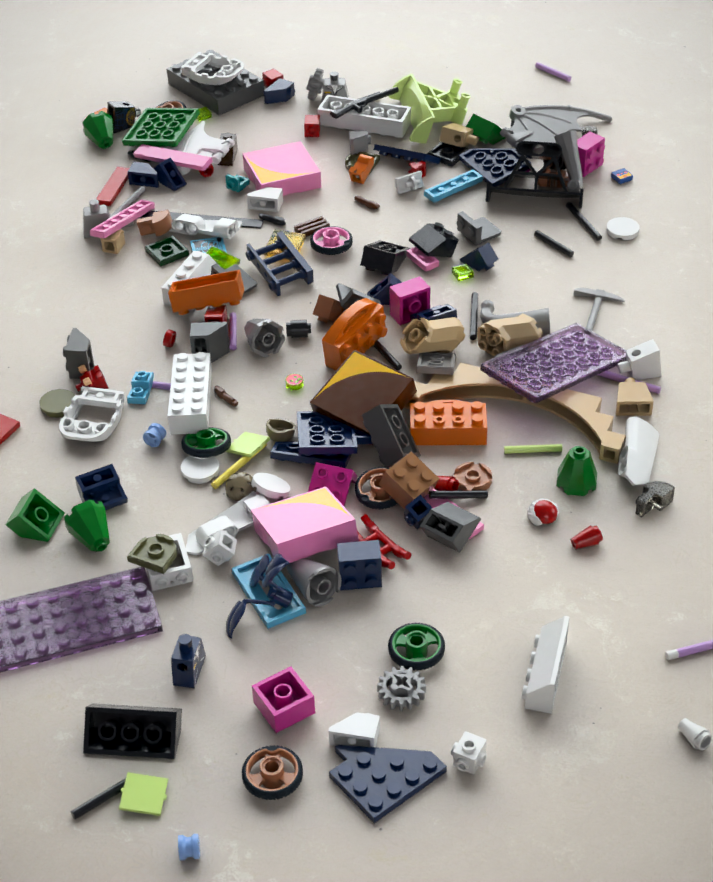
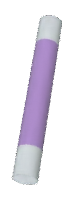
[665,640,713,660]

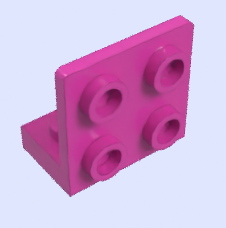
[308,462,358,507]

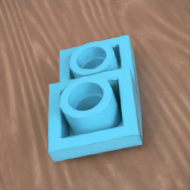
[127,371,154,404]

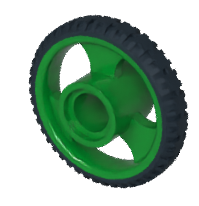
[181,427,231,458]
[388,622,445,671]

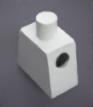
[617,339,661,380]

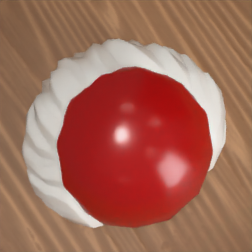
[527,498,559,526]

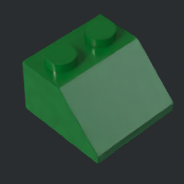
[466,113,506,145]
[5,488,65,542]

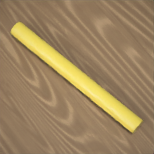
[211,443,267,489]

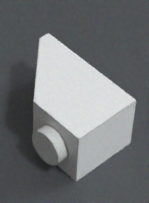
[247,187,283,212]
[329,712,380,747]

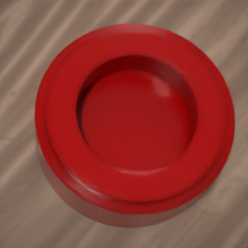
[163,329,177,348]

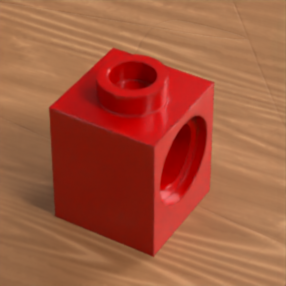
[304,115,320,137]

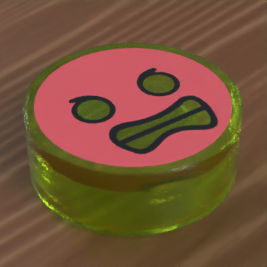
[285,374,304,390]

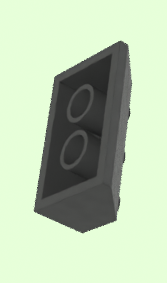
[362,404,421,467]

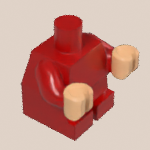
[75,365,109,392]

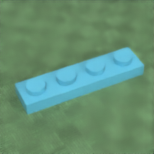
[424,169,483,203]

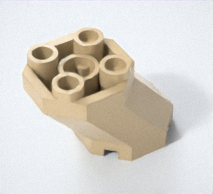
[477,313,543,356]
[400,317,465,354]

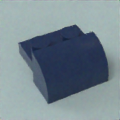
[410,304,457,321]
[75,464,128,510]

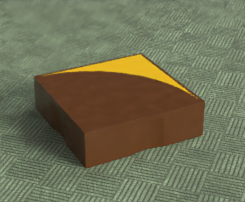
[310,350,417,445]

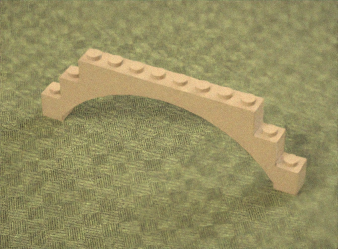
[404,362,626,464]

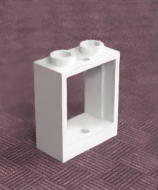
[146,533,193,591]

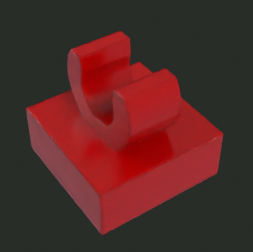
[408,160,426,178]

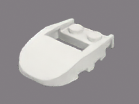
[181,52,244,85]
[59,386,125,442]

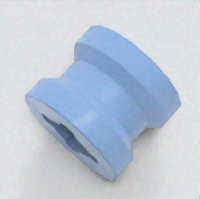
[143,423,167,447]
[178,834,200,861]

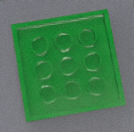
[122,108,200,147]

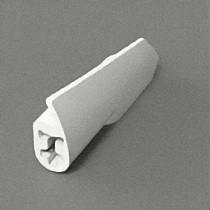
[169,214,242,239]
[618,417,659,486]
[186,491,270,556]

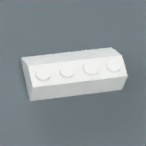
[161,251,216,312]
[522,616,570,714]

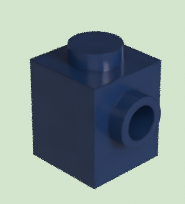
[404,495,433,530]

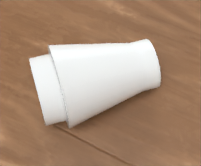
[678,718,713,751]

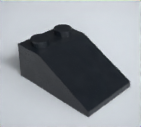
[360,240,411,275]

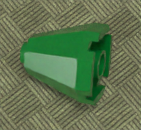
[82,111,114,149]
[556,446,597,496]
[64,500,110,552]

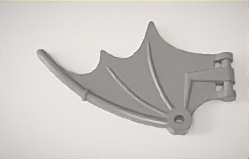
[500,105,612,148]

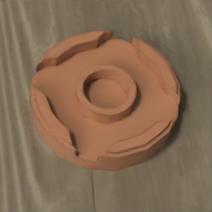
[454,462,492,491]

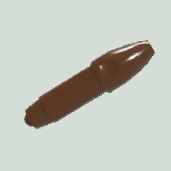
[354,196,380,209]
[214,385,238,406]

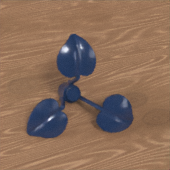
[226,553,293,639]

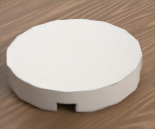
[607,217,639,241]
[181,456,220,484]
[251,473,291,499]

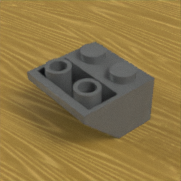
[190,322,230,363]
[63,328,95,379]
[420,502,481,553]

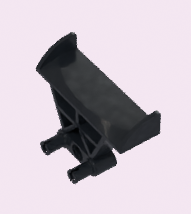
[485,141,584,209]

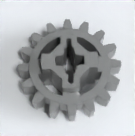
[306,68,324,100]
[377,666,426,711]

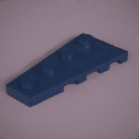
[373,144,441,164]
[270,442,352,468]

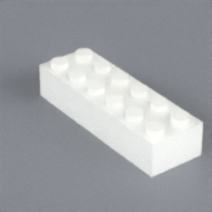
[317,95,411,138]
[168,352,212,435]

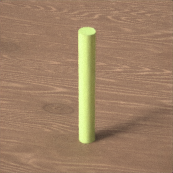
[504,444,562,454]

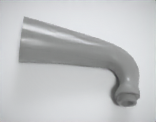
[554,130,583,192]
[480,300,550,334]

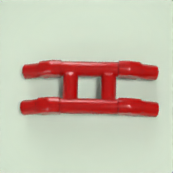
[356,514,411,570]

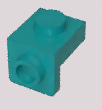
[225,174,250,193]

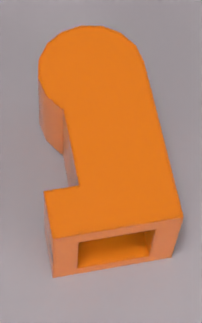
[349,154,374,184]

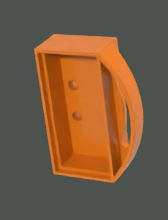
[168,270,245,315]
[322,298,388,371]
[410,400,487,445]

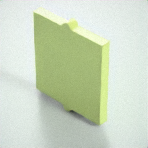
[226,432,270,457]
[119,772,168,816]

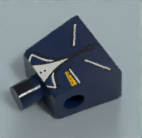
[171,634,206,689]

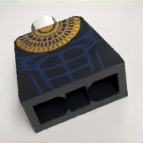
[107,101,141,134]

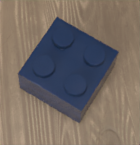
[337,540,382,591]

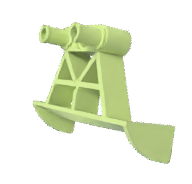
[389,74,470,144]

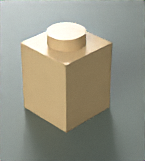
[101,229,125,254]

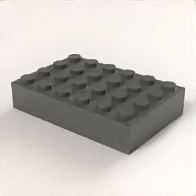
[167,50,264,115]

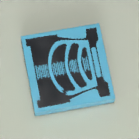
[190,237,228,261]

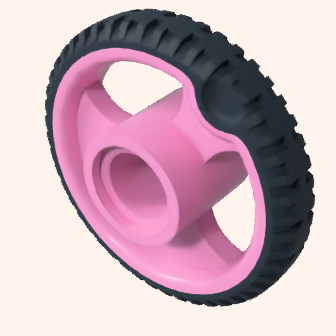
[310,226,353,255]

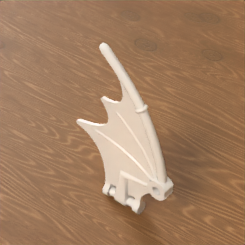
[155,121,235,175]

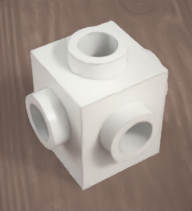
[203,529,237,566]
[451,731,487,774]

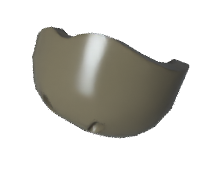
[266,418,296,442]
[225,472,257,501]

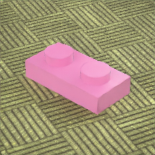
[406,247,439,272]

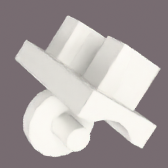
[394,171,424,194]

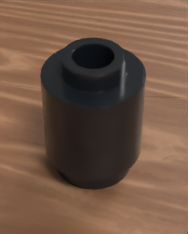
[286,320,311,338]

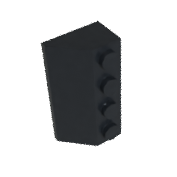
[83,703,182,759]

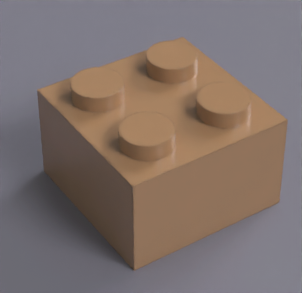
[379,452,440,510]

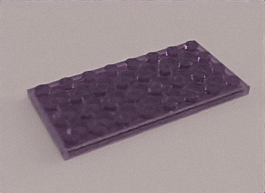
[480,323,627,404]
[0,567,163,672]

